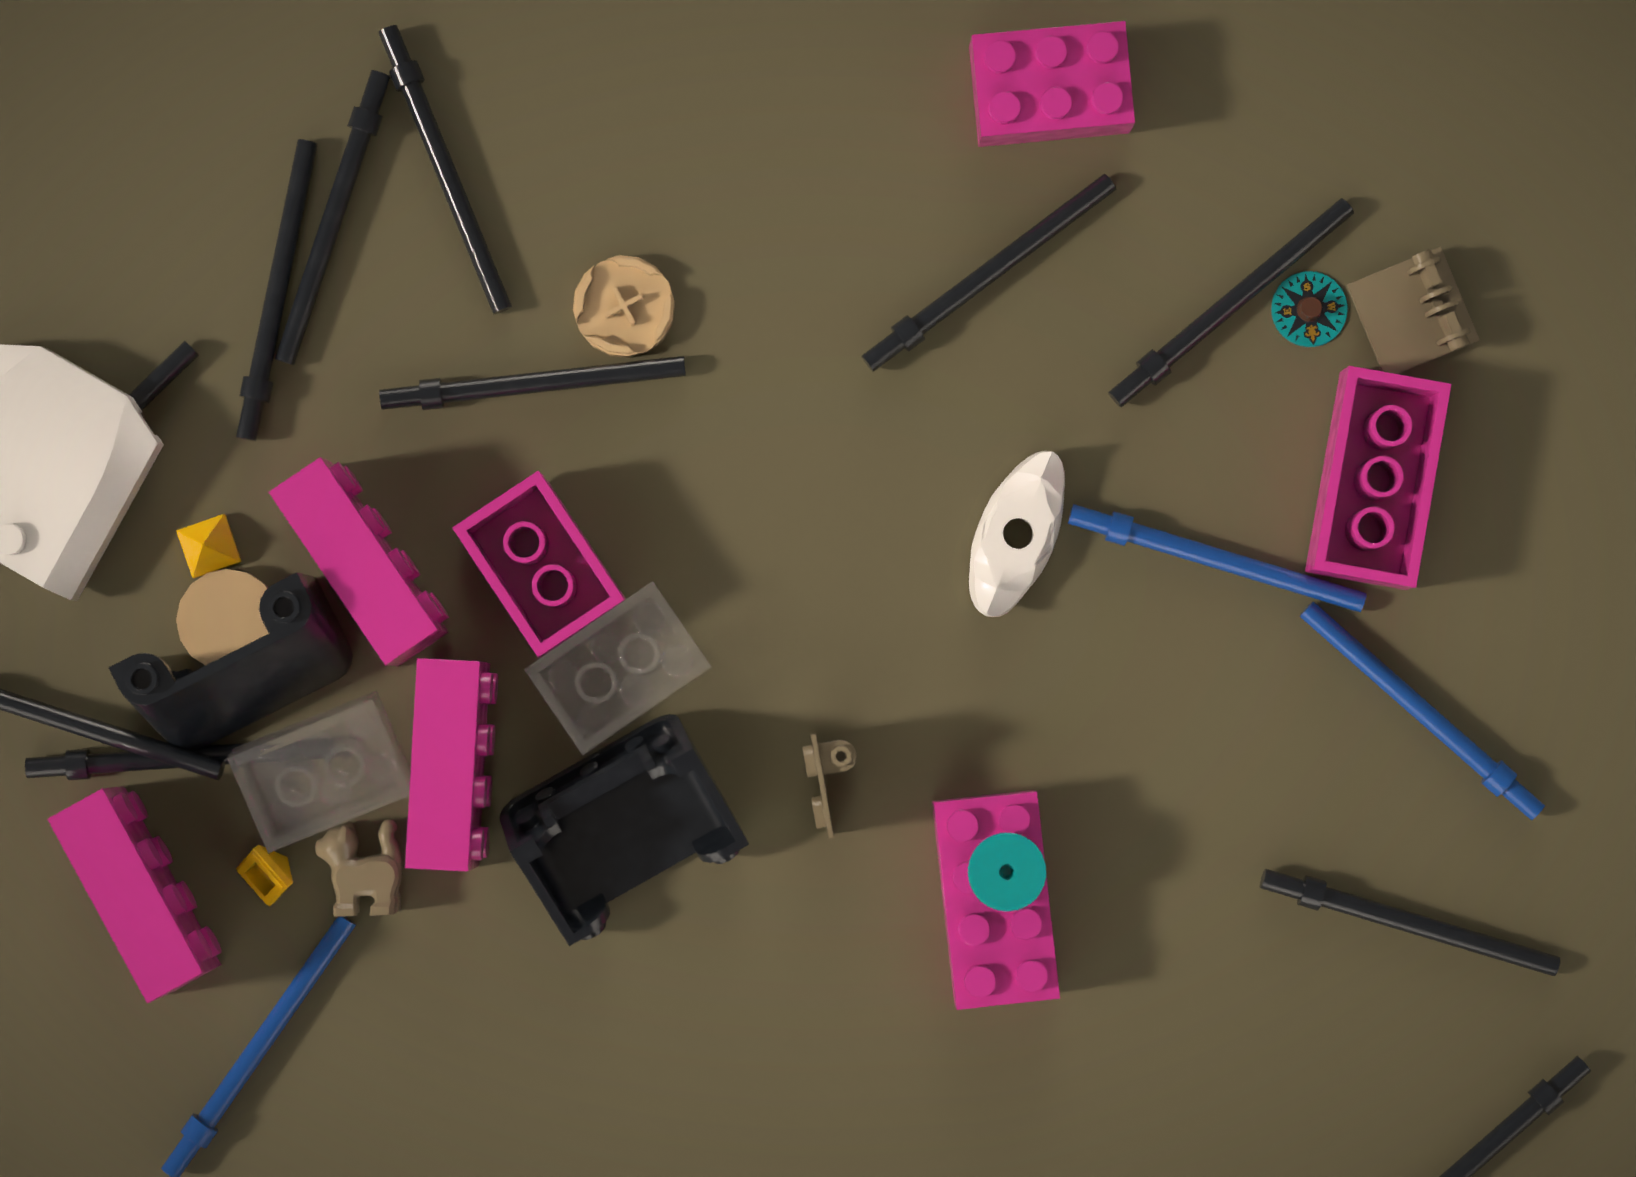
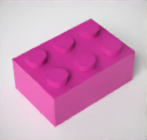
[969,21,1135,147]
[452,470,628,658]

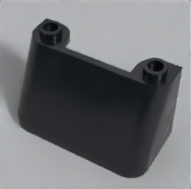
[108,572,353,751]
[499,714,749,946]

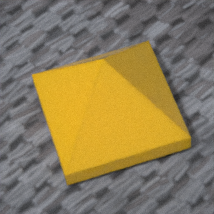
[176,514,242,579]
[236,845,293,907]

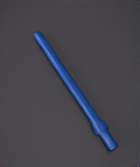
[1067,504,1366,612]
[1299,601,1545,820]
[161,916,356,1177]

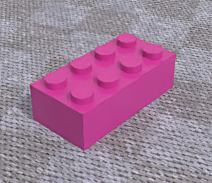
[1305,366,1452,590]
[269,457,449,667]
[405,658,498,871]
[47,786,222,1003]
[932,790,1060,1010]

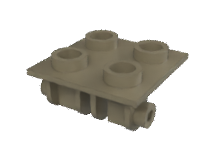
[1346,247,1480,374]
[802,733,857,838]

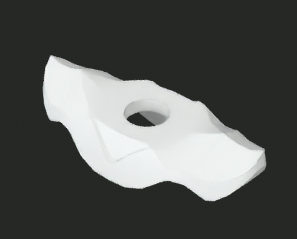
[969,451,1065,617]

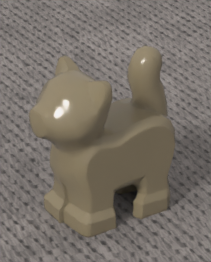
[315,819,403,917]

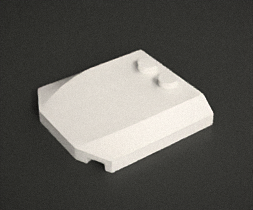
[0,344,164,601]

